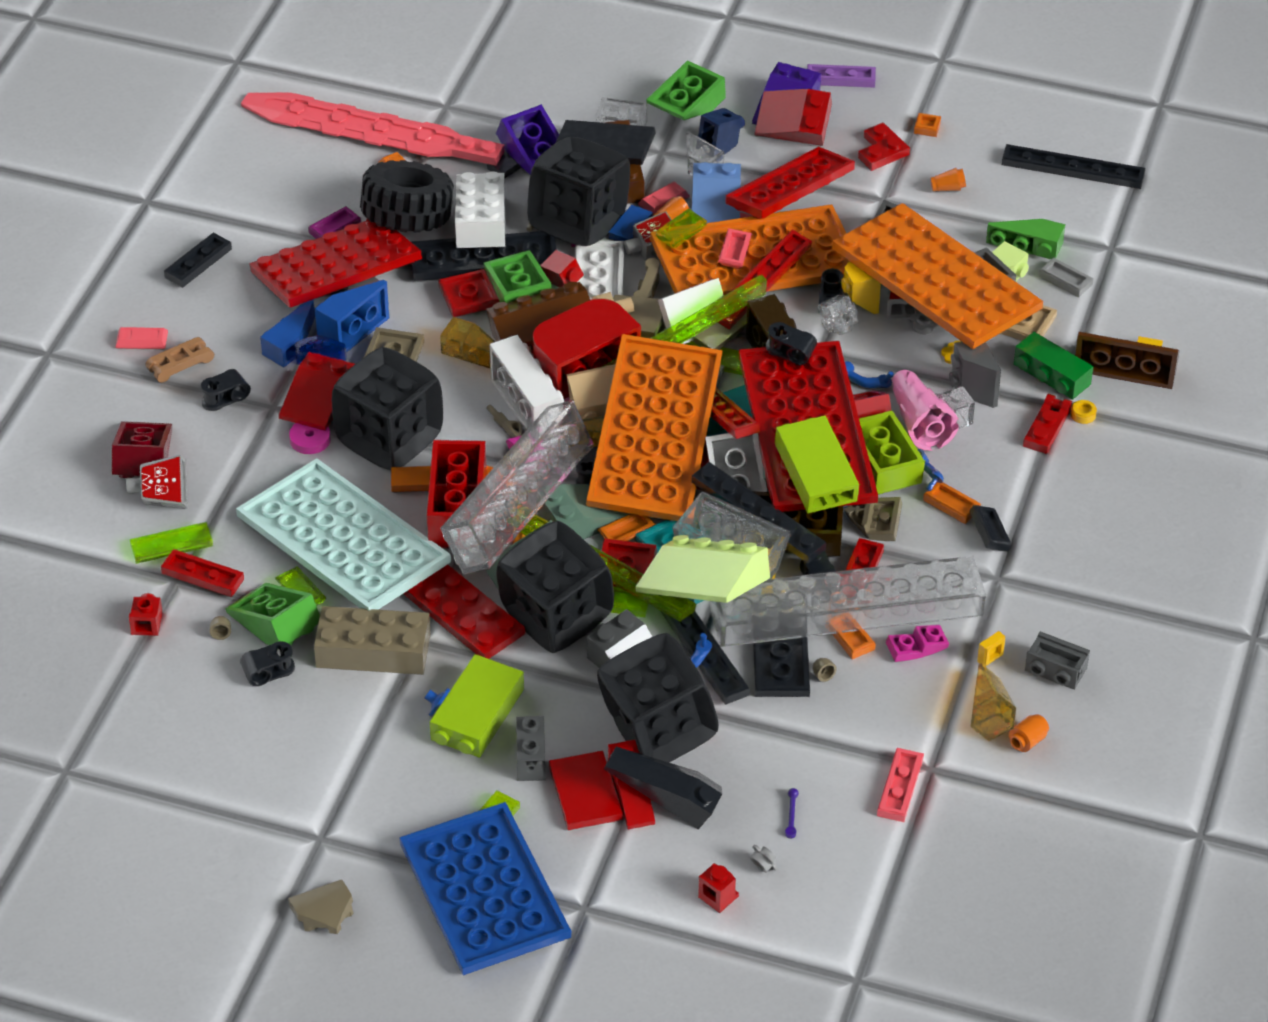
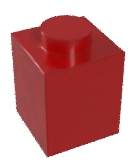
[540,250,584,288]

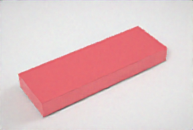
[877,748,924,822]

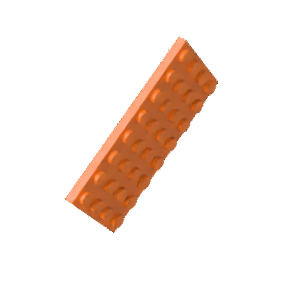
[832,203,1044,349]
[650,204,849,297]
[586,334,723,523]

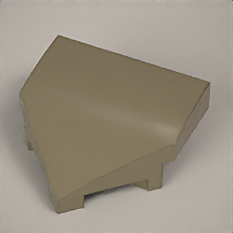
[844,497,902,541]
[288,879,354,934]

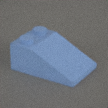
[692,162,741,225]

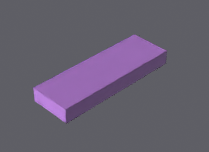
[807,64,876,88]

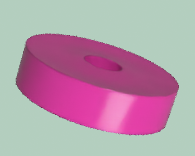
[289,423,331,454]

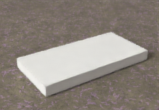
[575,241,624,300]

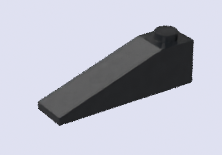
[604,746,722,830]

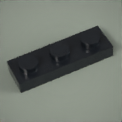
[164,232,232,288]

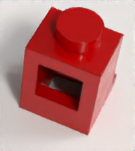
[129,593,162,636]
[698,863,739,913]

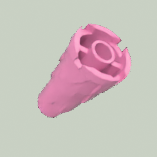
[892,370,959,451]

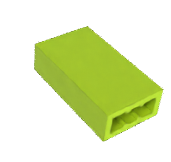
[775,415,859,513]
[429,654,524,758]

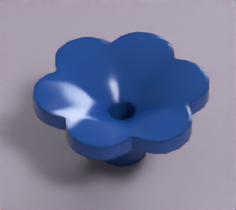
[424,688,450,717]

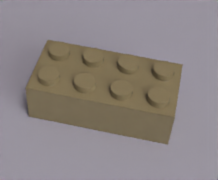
[314,606,431,675]

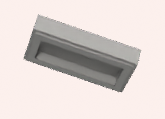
[1039,258,1094,297]

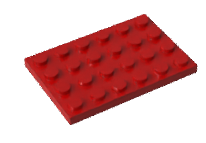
[249,219,422,308]

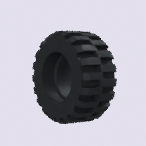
[360,160,454,233]

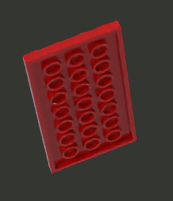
[739,341,878,512]

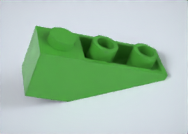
[986,219,1066,259]

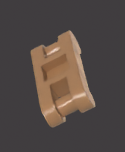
[145,337,215,383]

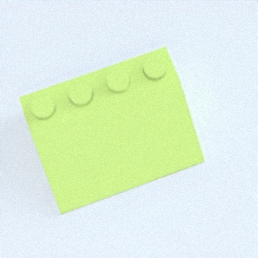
[636,535,770,603]

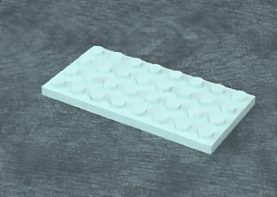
[236,458,451,611]

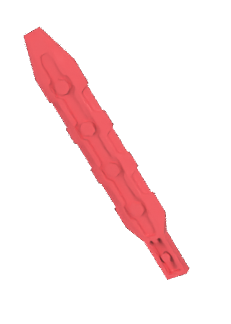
[241,92,505,166]

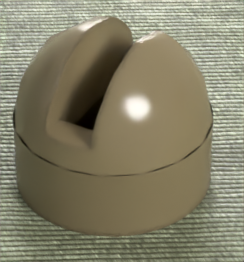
[209,616,231,640]
[812,658,837,682]

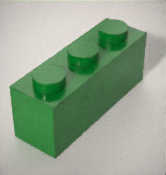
[1013,332,1094,400]

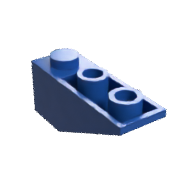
[260,299,315,368]

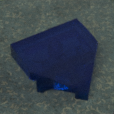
[295,335,347,365]

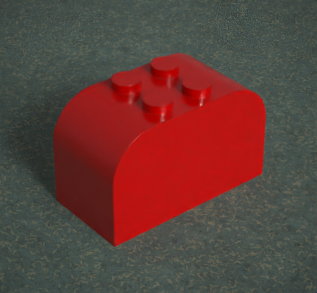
[533,299,641,399]
[427,440,487,549]

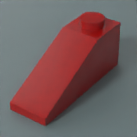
[608,739,655,830]

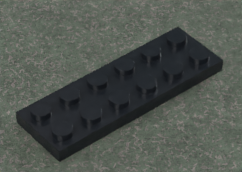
[411,231,557,281]

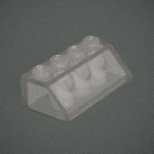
[672,491,791,588]

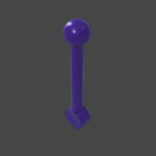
[785,788,799,839]

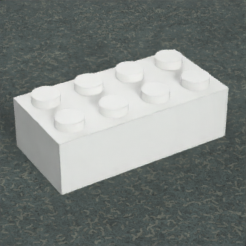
[455,171,505,248]
[490,335,564,442]

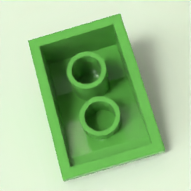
[646,60,726,120]
[484,250,552,303]
[225,583,320,645]

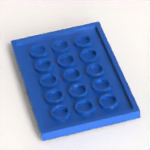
[399,802,572,975]

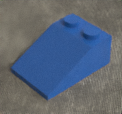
[315,280,389,358]

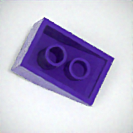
[752,62,821,125]
[496,104,559,175]

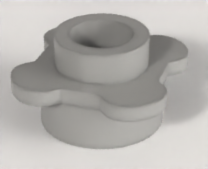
[910,313,938,335]
[750,844,777,873]

